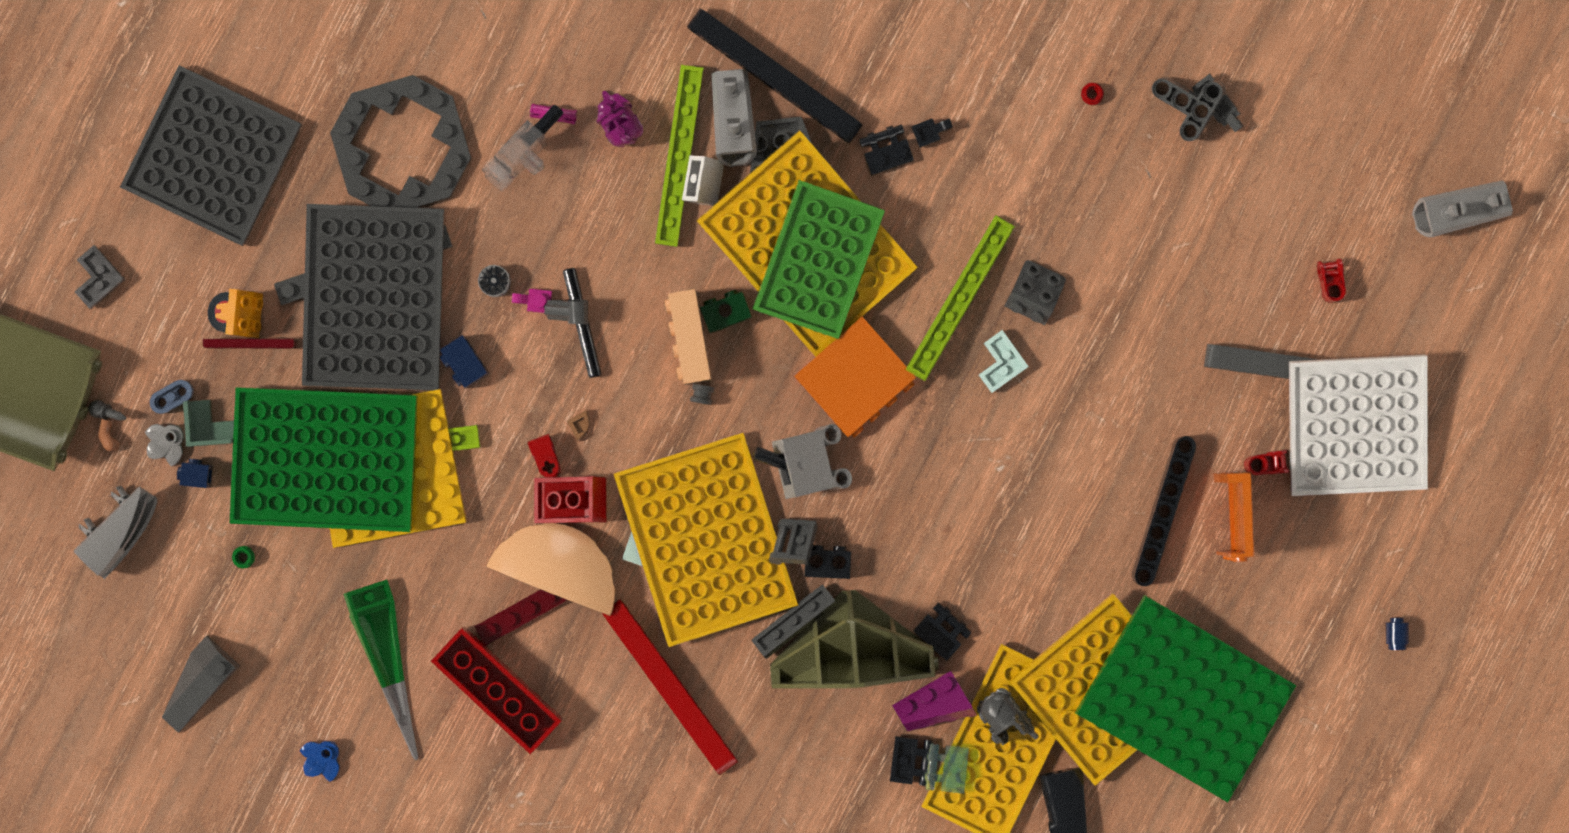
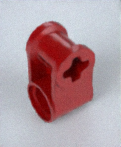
[1317,258,1346,303]
[527,433,561,478]
[1244,450,1290,475]

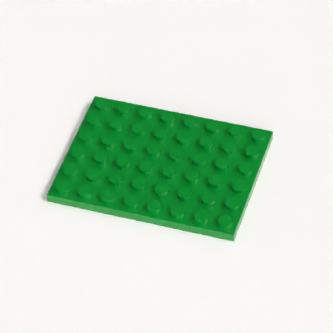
[229,387,418,532]
[1075,595,1296,803]

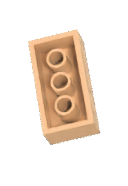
[665,289,712,385]

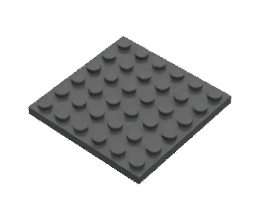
[120,65,302,247]

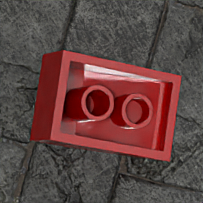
[534,476,607,523]

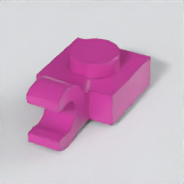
[512,288,552,313]

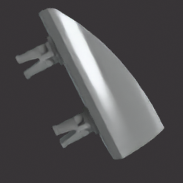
[712,69,757,167]
[1412,180,1513,237]
[74,486,157,579]

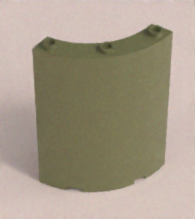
[0,314,102,471]

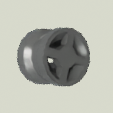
[690,384,715,405]

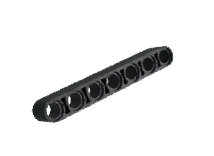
[1132,436,1196,587]

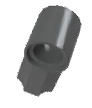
[544,299,588,324]

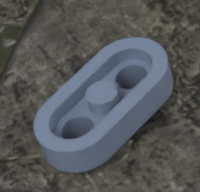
[150,380,194,414]

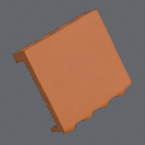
[794,317,916,438]
[1213,472,1254,562]

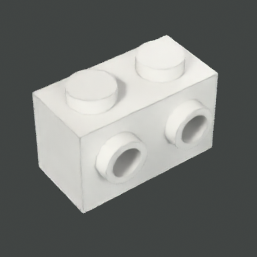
[682,156,724,206]

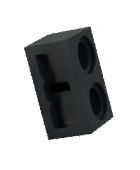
[804,545,851,579]

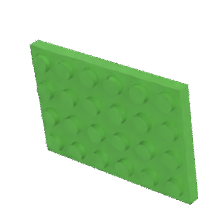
[752,180,885,339]

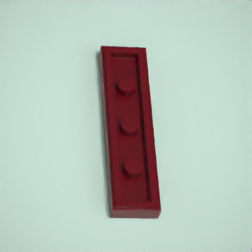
[203,339,297,349]

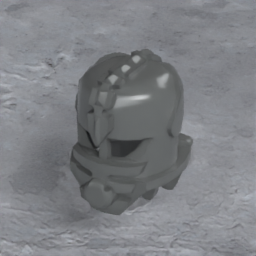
[977,688,1039,746]

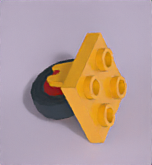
[208,289,263,338]

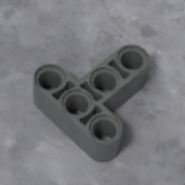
[1152,77,1226,141]

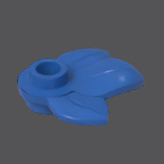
[300,740,340,782]

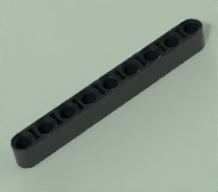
[687,8,863,144]

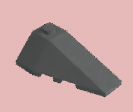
[162,635,240,733]

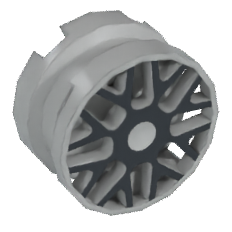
[478,265,511,297]

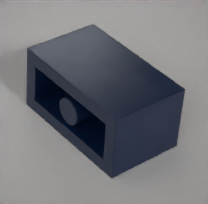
[440,335,489,388]

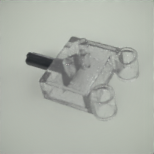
[482,105,563,192]

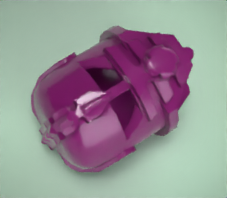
[596,91,643,147]

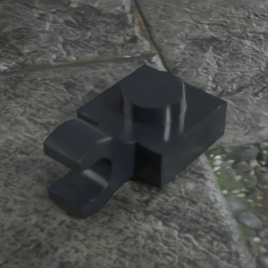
[911,118,953,148]

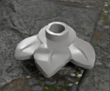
[145,424,184,466]

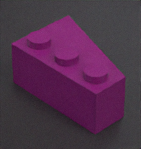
[892,671,977,732]

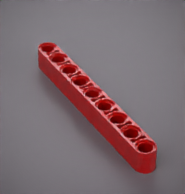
[602,599,738,775]

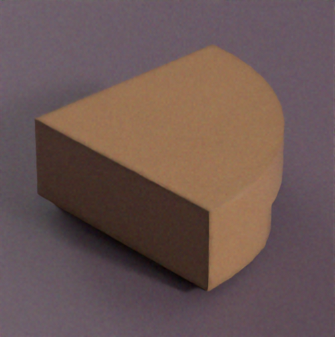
[567,410,590,441]

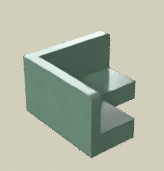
[183,400,234,447]

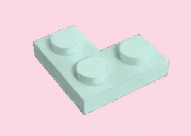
[979,330,1029,393]

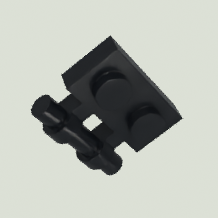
[859,124,914,176]
[913,602,972,661]
[889,736,934,786]

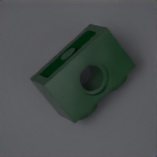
[700,289,752,334]

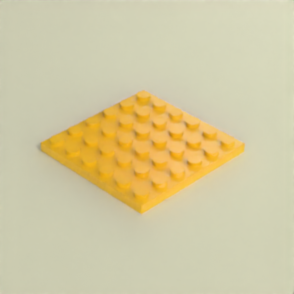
[329,389,467,548]
[1009,594,1137,786]

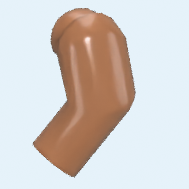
[98,419,120,451]

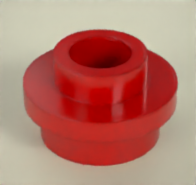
[1081,82,1104,105]

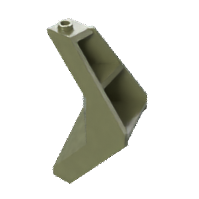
[770,590,939,688]

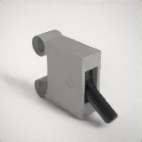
[753,424,852,499]

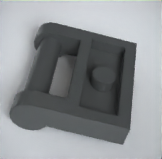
[769,519,818,565]

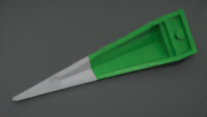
[343,579,418,760]

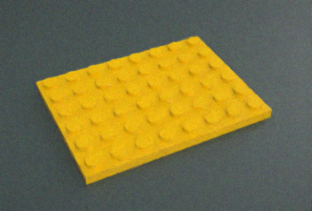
[696,130,918,357]
[613,433,798,647]

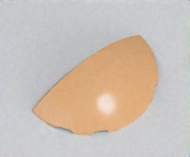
[486,523,616,616]

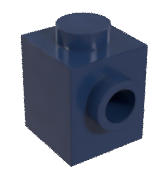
[177,459,213,488]

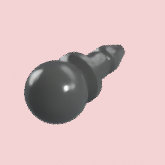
[88,400,126,421]

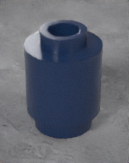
[1386,617,1409,650]

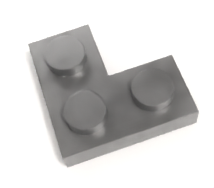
[75,245,125,309]

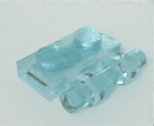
[924,744,969,794]

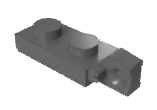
[1192,73,1244,132]

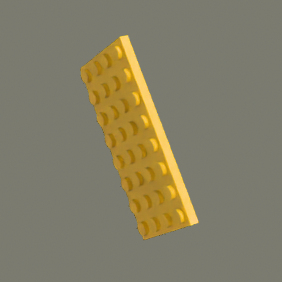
[921,644,1056,833]

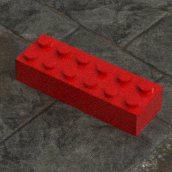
[431,626,563,755]

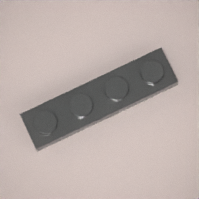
[751,584,837,659]

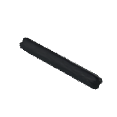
[563,268,602,378]

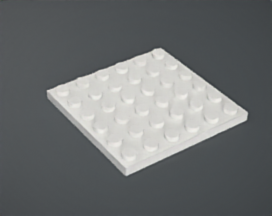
[1289,354,1428,496]

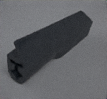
[1039,767,1087,833]

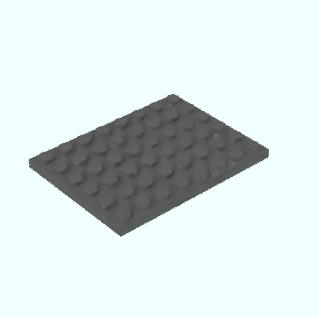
[302,204,444,390]

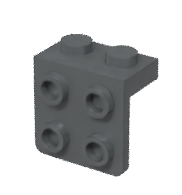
[1004,260,1066,325]

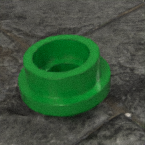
[232,546,255,569]

